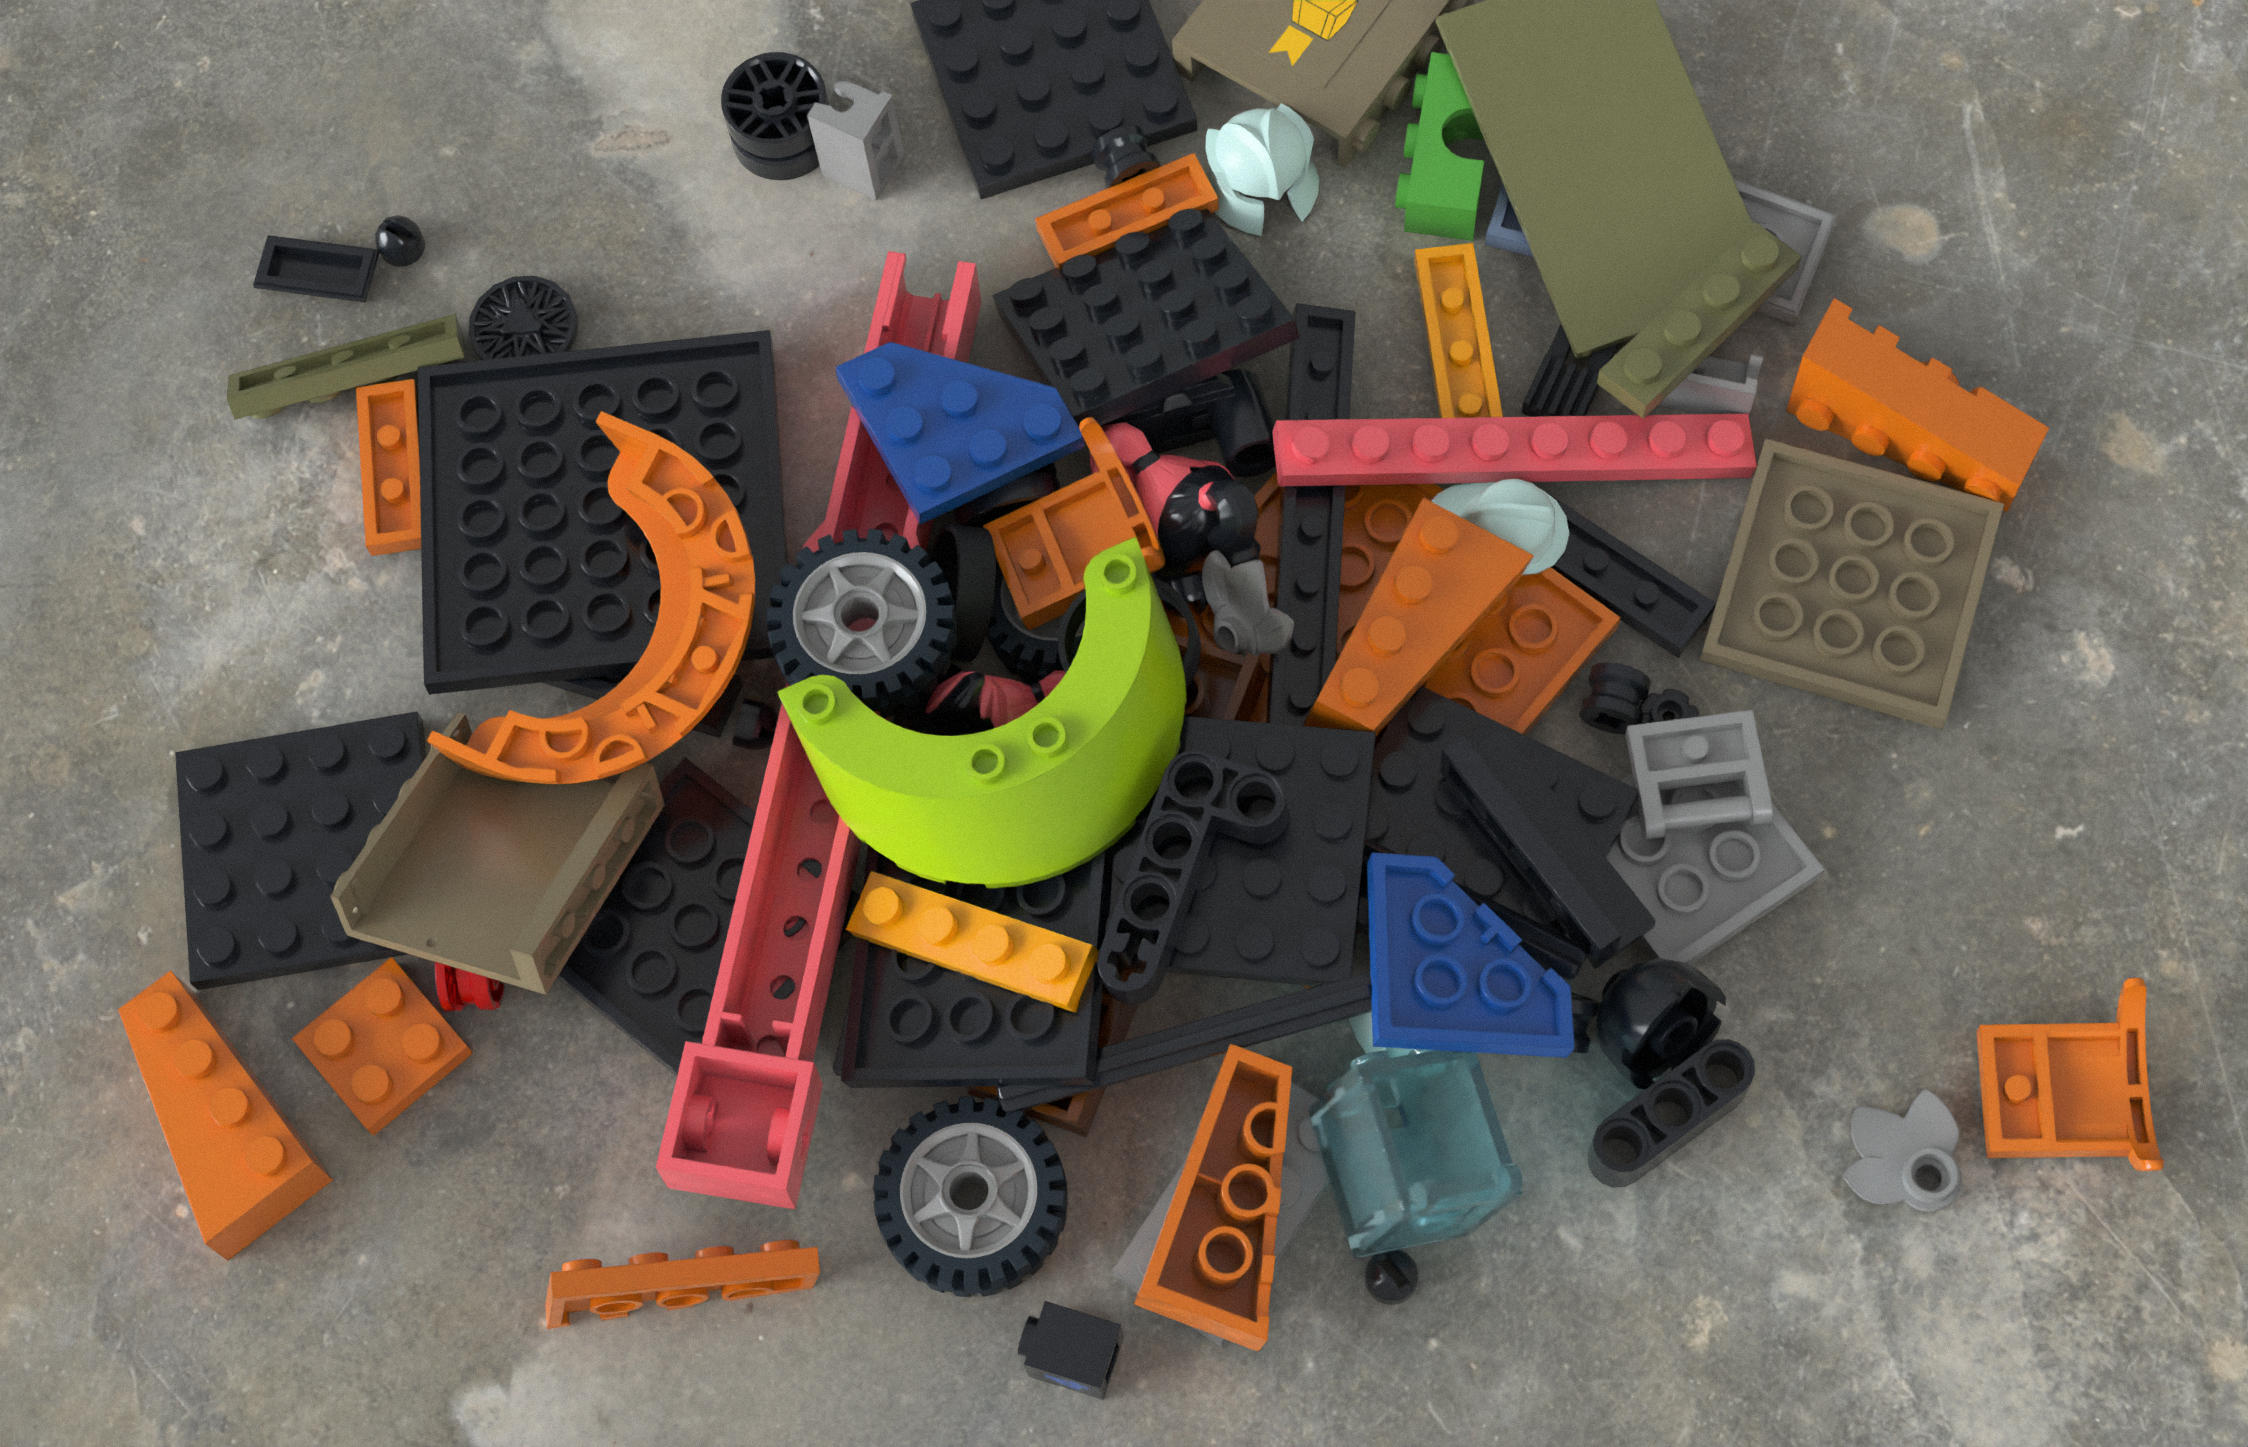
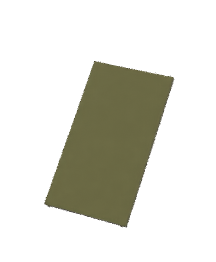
[1436,0,1753,358]

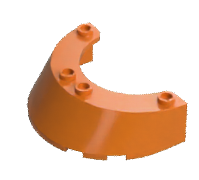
[427,411,755,784]

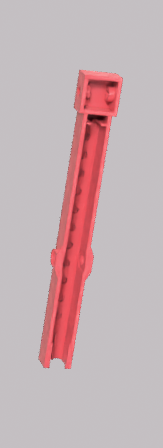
[656,251,981,1210]

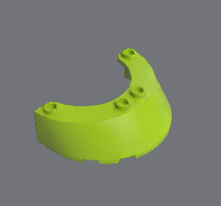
[777,537,1187,888]

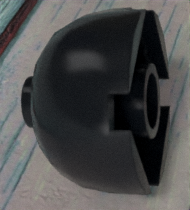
[1596,958,1726,1090]

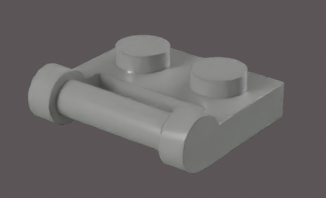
[1625,710,1773,840]

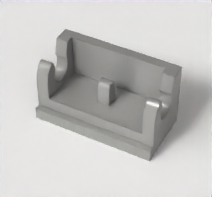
[807,81,905,201]
[1657,353,1763,415]

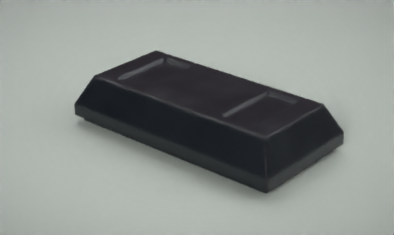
[253,235,380,303]

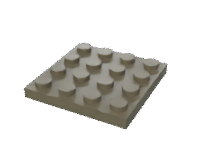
[1699,438,2004,730]

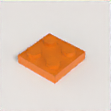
[291,957,473,1136]

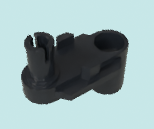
[1101,369,1276,478]

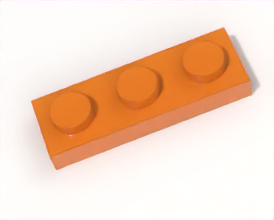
[1035,153,1219,270]
[356,379,421,556]

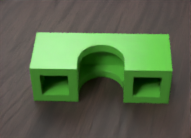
[1395,52,1485,241]

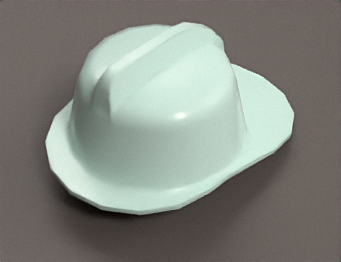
[1431,478,1569,575]

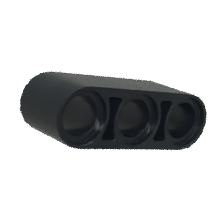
[1588,1039,1755,1188]

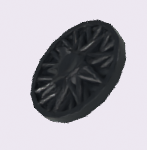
[469,276,578,360]

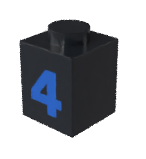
[1018,1301,1124,1400]

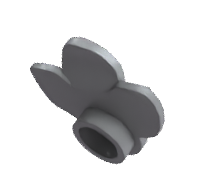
[1202,550,1294,657]
[1842,1089,1962,1212]

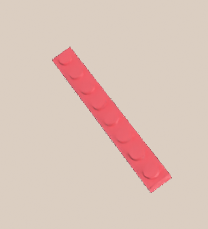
[1272,413,1757,486]

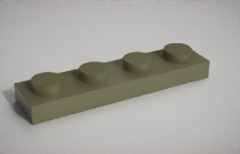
[1597,222,1802,419]
[227,314,464,420]

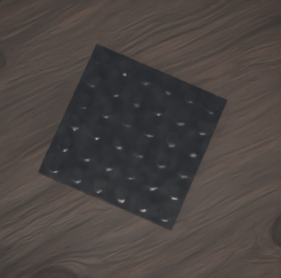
[418,330,788,695]

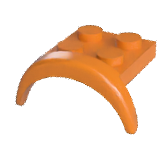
[983,417,1165,631]
[1976,978,2164,1172]

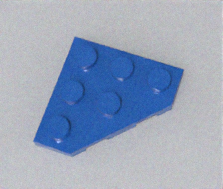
[836,342,1084,525]
[1367,853,1574,1058]

